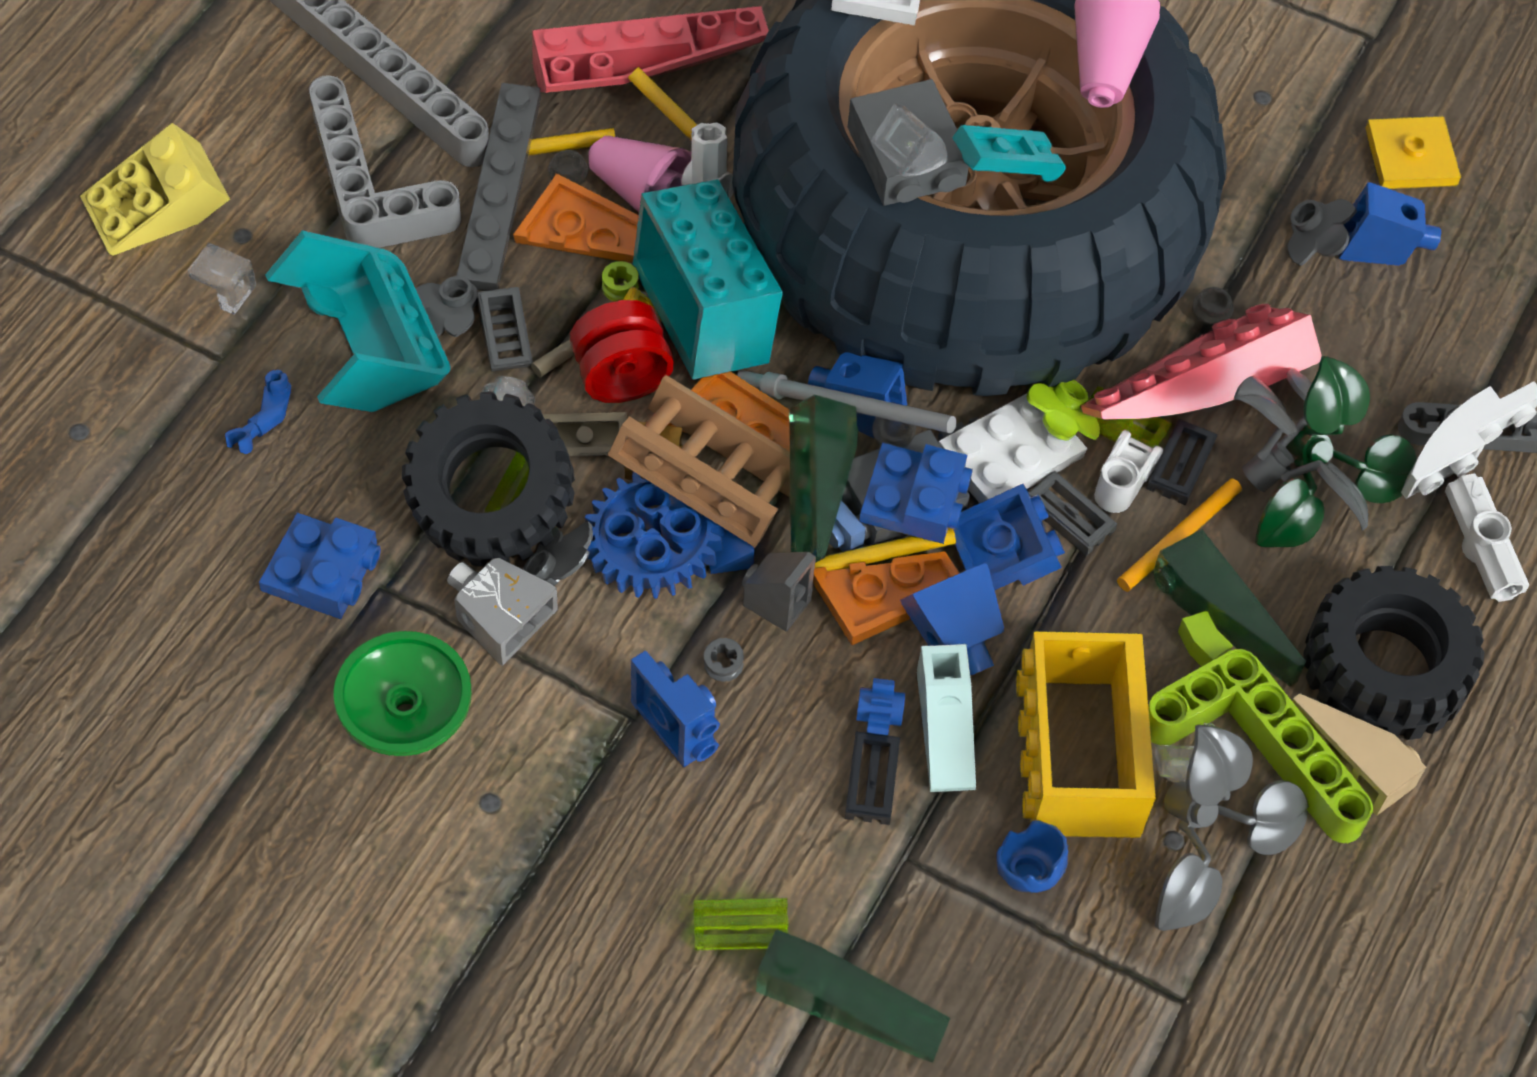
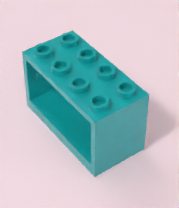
[633,179,782,380]

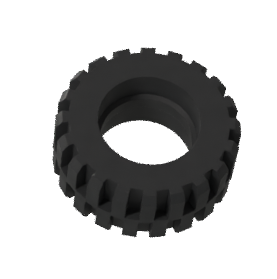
[402,392,575,567]
[1303,566,1485,740]

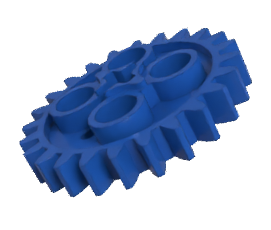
[585,472,725,599]

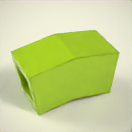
[1178,611,1233,667]

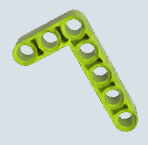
[1148,649,1373,843]

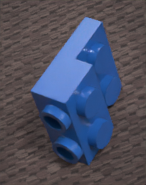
[859,443,973,544]
[954,484,1065,590]
[259,513,381,619]
[631,650,720,768]

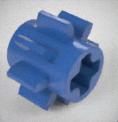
[856,678,905,736]

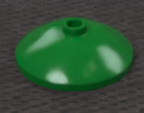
[334,631,472,756]

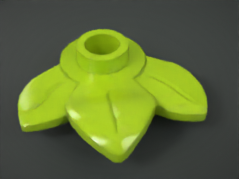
[1026,380,1100,441]

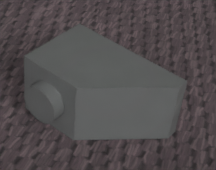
[742,552,816,632]

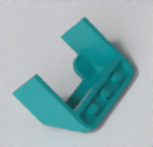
[265,230,451,412]

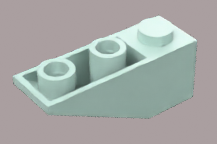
[917,644,976,792]

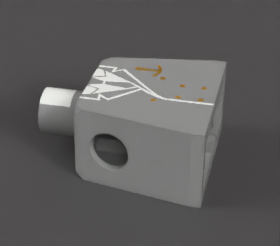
[447,558,558,666]

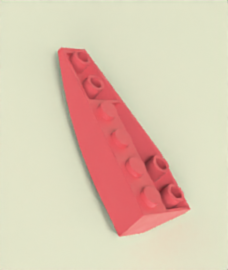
[532,6,769,93]
[1081,304,1322,419]

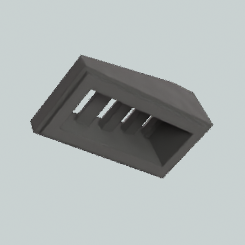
[477,287,533,372]

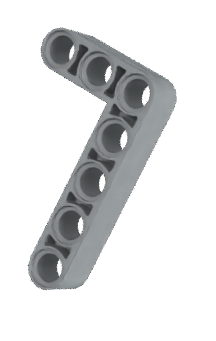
[309,76,461,248]

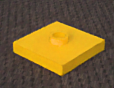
[1365,116,1461,189]

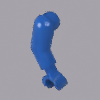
[225,370,291,454]

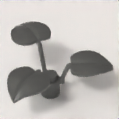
[1234,368,1368,531]
[1155,725,1309,931]

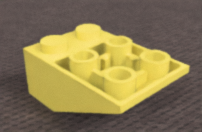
[80,123,230,256]

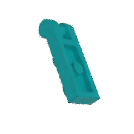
[952,125,1066,182]

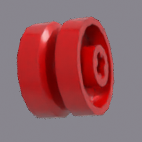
[570,300,674,403]

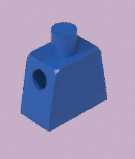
[1339,182,1441,266]
[808,352,907,444]
[900,562,1004,676]

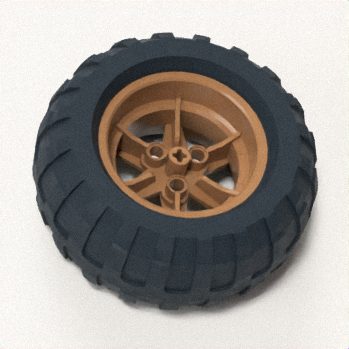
[732,0,1227,396]

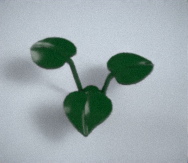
[1255,356,1417,547]

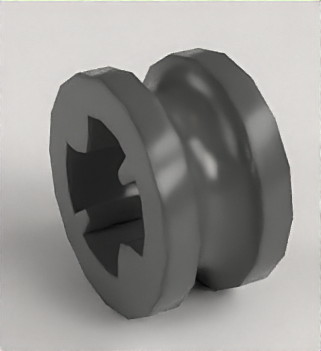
[704,638,744,682]

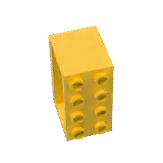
[1016,632,1156,838]

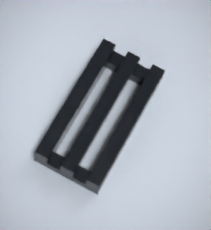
[1147,419,1218,505]
[844,731,900,825]

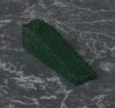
[789,395,858,563]
[1153,529,1306,686]
[756,929,950,1063]

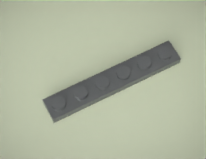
[457,83,541,291]

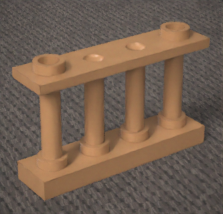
[608,375,811,547]

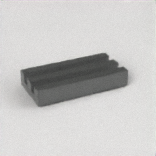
[1029,471,1117,556]

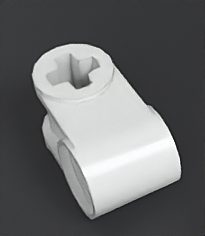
[1094,430,1163,513]

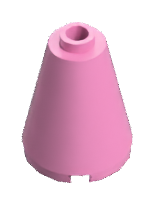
[1074,0,1160,108]
[588,136,691,212]

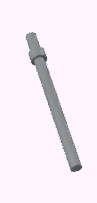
[737,370,956,433]

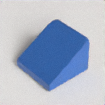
[709,529,754,574]

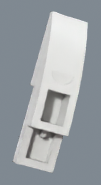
[1401,381,1537,499]

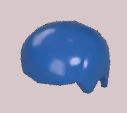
[996,820,1068,893]

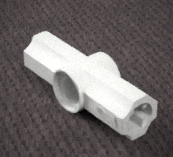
[681,122,734,199]
[1445,473,1529,602]

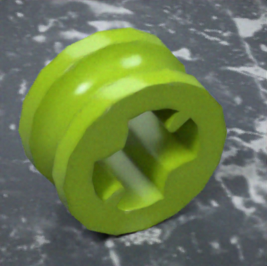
[602,261,639,302]

